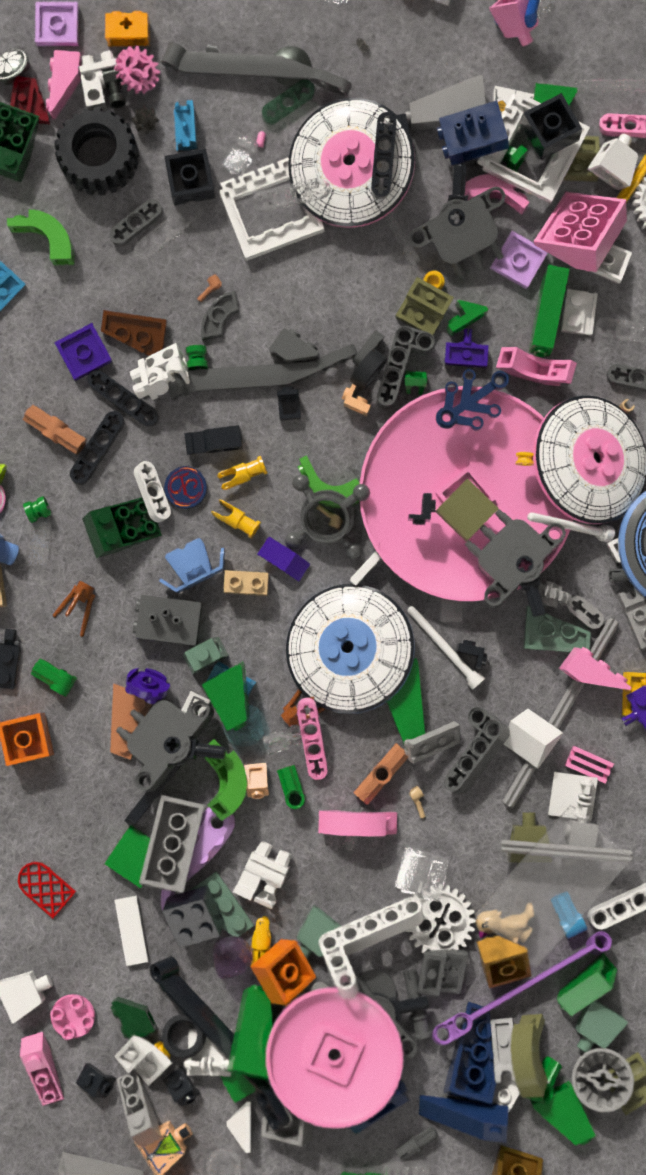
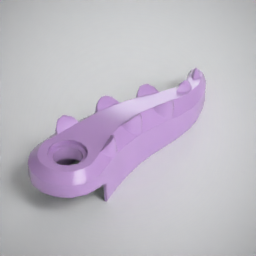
[161,807,235,910]

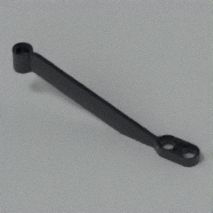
[150,956,288,1130]

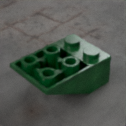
[0,102,40,183]
[82,497,162,558]

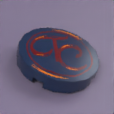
[164,466,207,509]

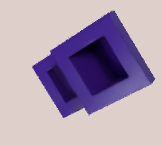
[257,537,310,582]

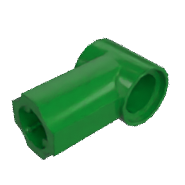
[31,658,77,697]
[277,765,306,809]
[526,1056,562,1104]

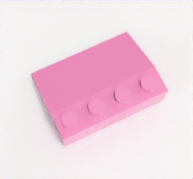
[534,192,627,272]

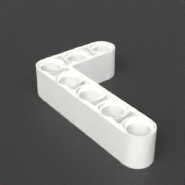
[587,883,646,929]
[319,897,425,999]

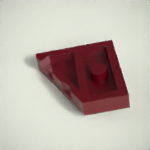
[10,76,50,125]

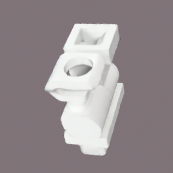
[130,343,190,400]
[233,841,291,909]

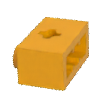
[105,11,150,46]

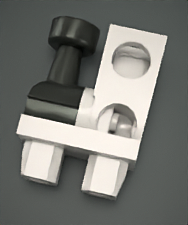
[79,51,126,112]

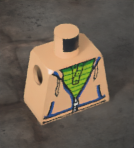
[135,1121,192,1175]

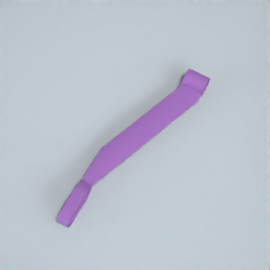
[432,931,612,1045]

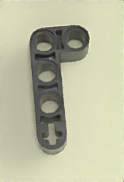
[377,326,435,409]
[444,707,510,794]

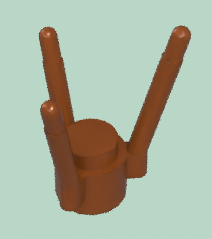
[53,581,96,637]
[281,689,326,728]

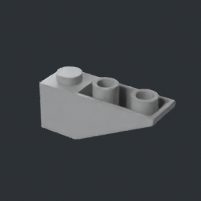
[117,1070,162,1148]

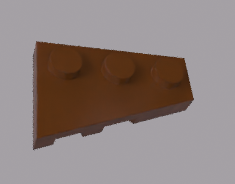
[101,310,168,356]

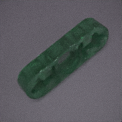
[262,79,315,124]

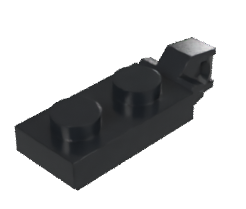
[0,628,21,690]

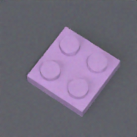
[35,2,79,46]
[490,231,548,289]

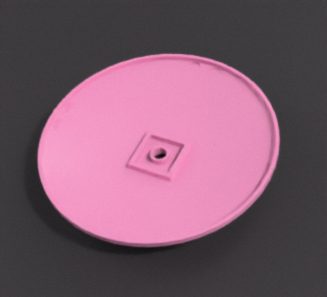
[360,386,573,602]

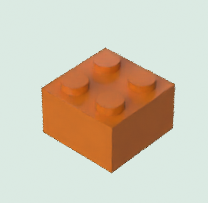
[0,713,54,766]
[250,939,316,1005]

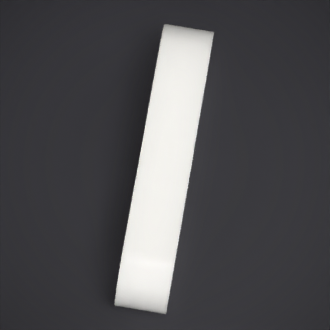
[134,461,171,522]

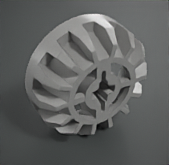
[572,1048,634,1112]

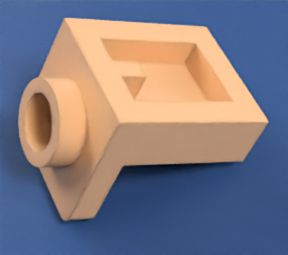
[342,384,371,416]
[244,763,269,799]

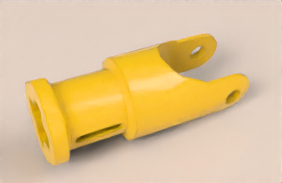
[217,456,267,490]
[211,500,261,539]
[250,916,271,966]

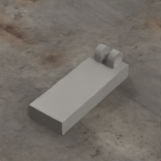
[404,721,460,764]

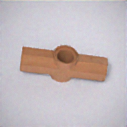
[23,405,87,455]
[353,743,408,805]

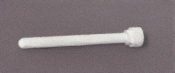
[527,512,615,543]
[408,606,485,690]

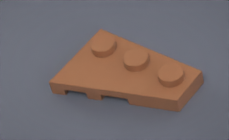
[110,683,152,760]

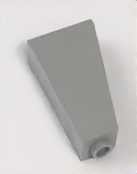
[405,75,486,131]
[57,1152,144,1175]

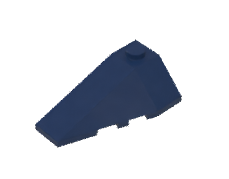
[443,1002,496,1104]
[419,1095,509,1143]

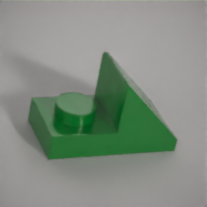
[446,300,488,337]

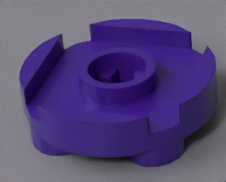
[125,668,170,704]

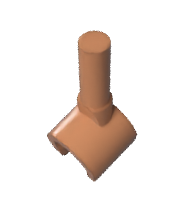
[197,275,222,302]

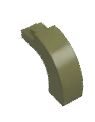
[511,1014,548,1098]

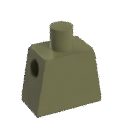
[508,812,552,862]

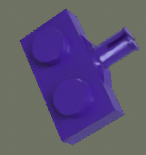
[444,329,489,368]
[621,685,646,730]

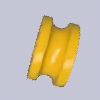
[515,452,534,466]

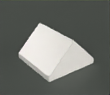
[590,245,632,284]
[504,709,563,768]

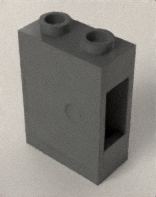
[133,595,203,646]

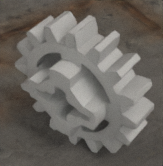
[523,580,572,608]

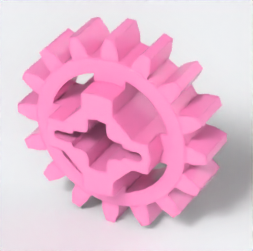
[114,46,160,94]

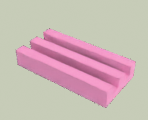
[565,746,614,784]

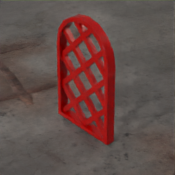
[18,862,76,918]

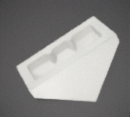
[227,1101,251,1153]

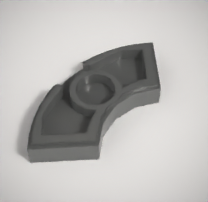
[201,290,239,341]

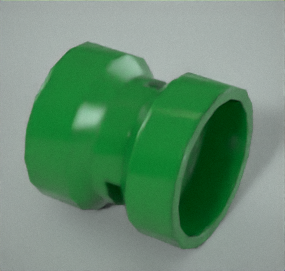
[186,345,208,370]
[23,496,52,523]

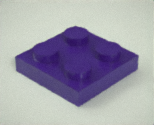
[54,323,113,381]

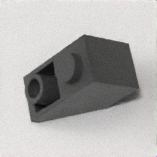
[269,328,319,364]

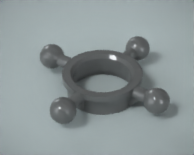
[285,474,370,559]

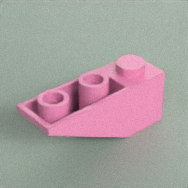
[46,50,81,119]
[559,647,632,690]
[20,1032,64,1106]

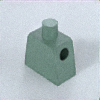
[183,637,229,675]
[297,904,342,959]
[575,1000,628,1052]

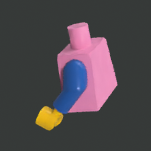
[489,0,540,46]

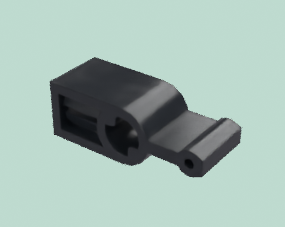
[184,425,243,455]

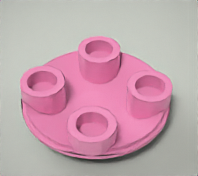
[50,994,95,1040]

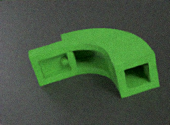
[7,209,74,265]
[297,455,360,508]
[204,739,247,821]

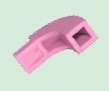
[465,174,529,215]
[496,347,577,386]
[318,810,397,836]

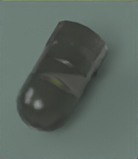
[356,38,370,53]

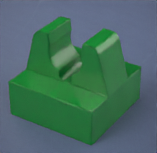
[502,145,528,172]
[405,371,427,395]

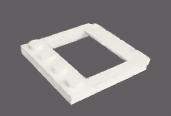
[477,94,590,204]
[219,158,325,261]

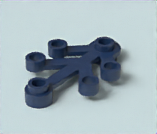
[436,369,509,431]

